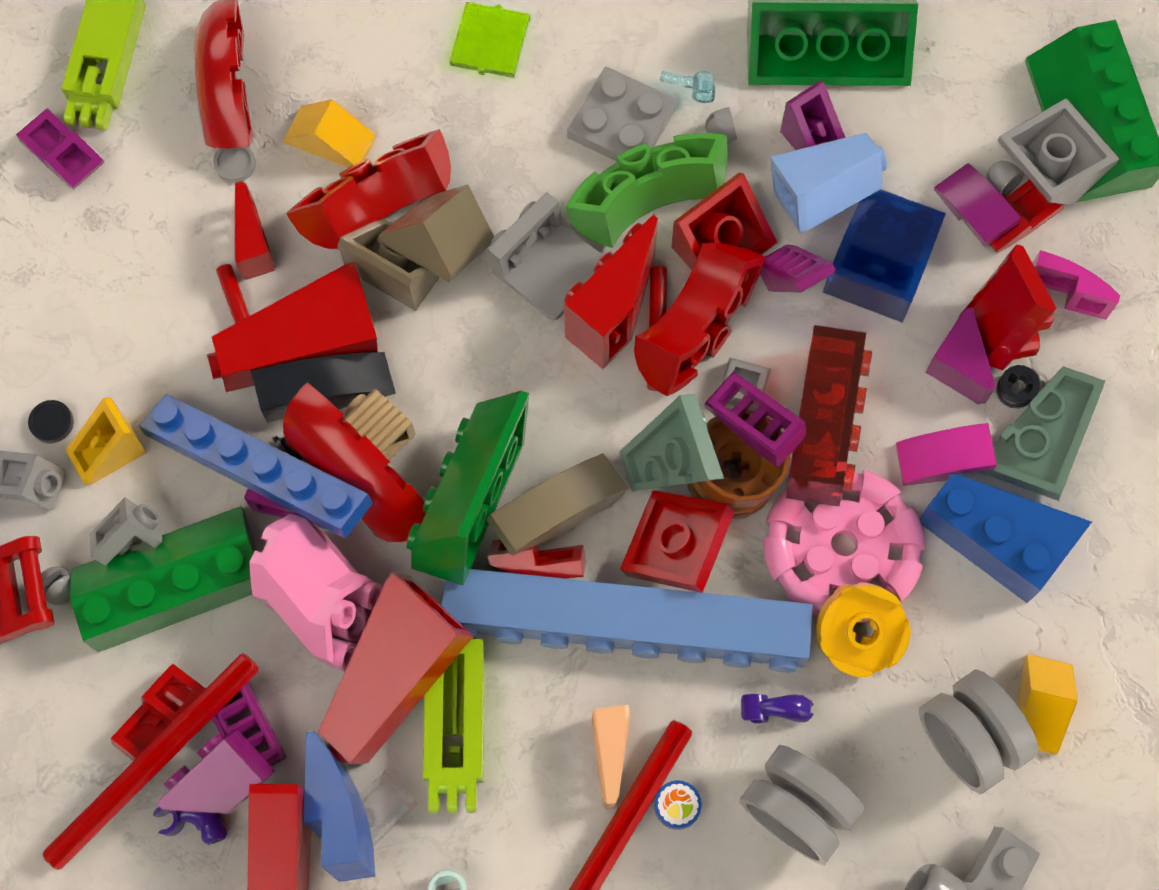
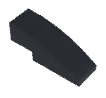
[251,352,396,423]

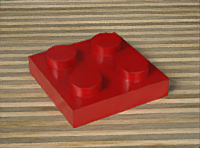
[620,490,735,593]

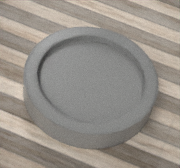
[213,147,256,183]

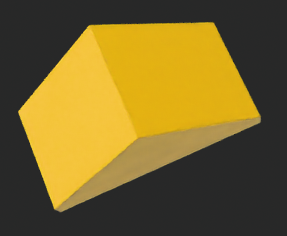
[283,99,376,168]
[65,397,147,485]
[1017,654,1078,755]

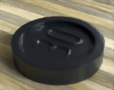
[28,400,74,444]

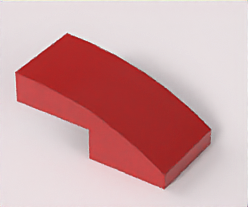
[989,179,1064,254]
[488,539,586,579]
[110,663,206,761]

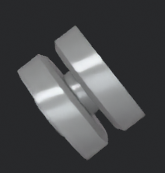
[919,669,1039,795]
[740,745,865,866]

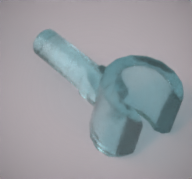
[660,71,715,103]

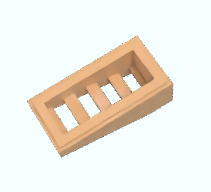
[592,705,630,809]

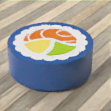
[654,780,702,830]

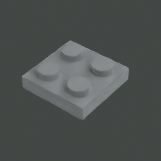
[567,66,678,161]

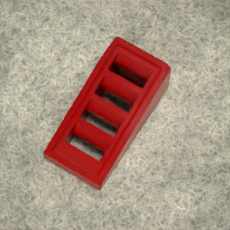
[235,181,275,280]

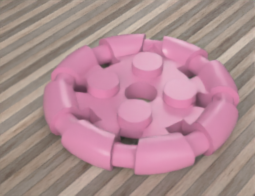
[763,466,925,623]

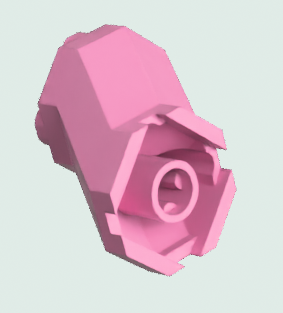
[249,514,383,672]

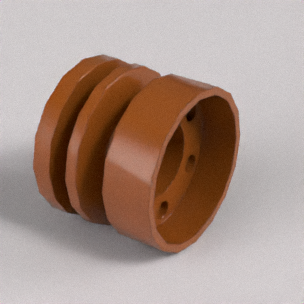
[687,410,790,519]

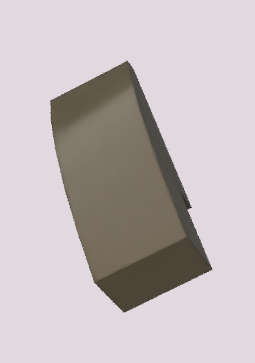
[486,453,629,556]

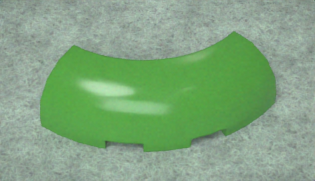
[565,133,728,248]

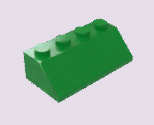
[747,0,918,86]
[1025,20,1159,203]
[406,390,529,586]
[70,506,257,653]

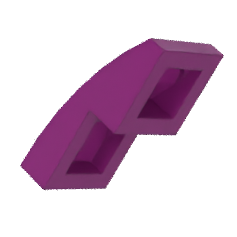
[16,108,104,190]
[934,163,1021,247]

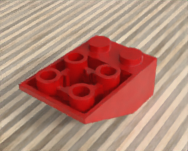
[564,214,658,369]

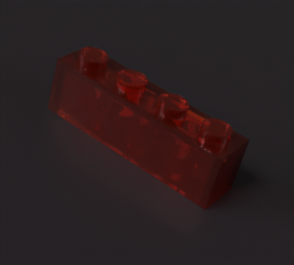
[786,325,872,507]

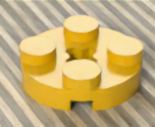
[816,583,911,677]

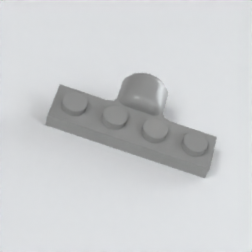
[905,826,1040,890]

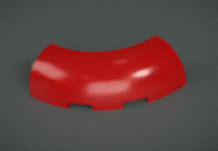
[194,0,253,149]
[286,129,451,249]
[634,242,766,396]
[283,382,426,542]

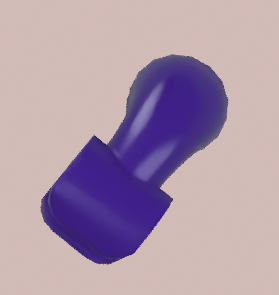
[741,694,814,724]
[153,807,227,845]

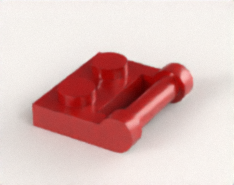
[0,536,55,644]

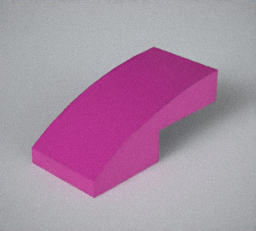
[1033,250,1120,320]
[896,423,997,486]

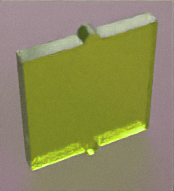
[449,2,530,78]

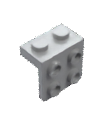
[487,192,604,320]

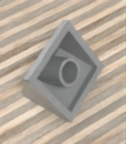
[998,99,1119,205]

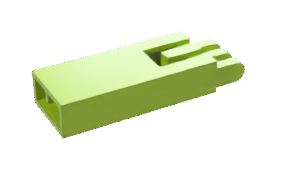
[61,0,146,130]
[423,639,485,813]

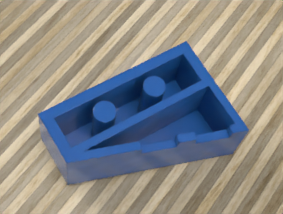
[920,473,1092,603]

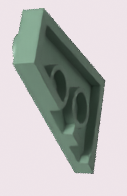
[980,366,1105,501]
[619,394,724,491]

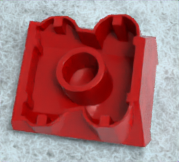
[958,244,1057,370]

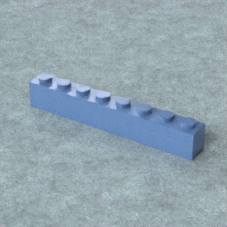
[442,569,813,673]

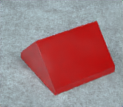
[671,172,778,270]

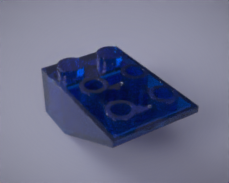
[823,189,946,323]

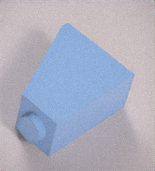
[770,133,887,233]

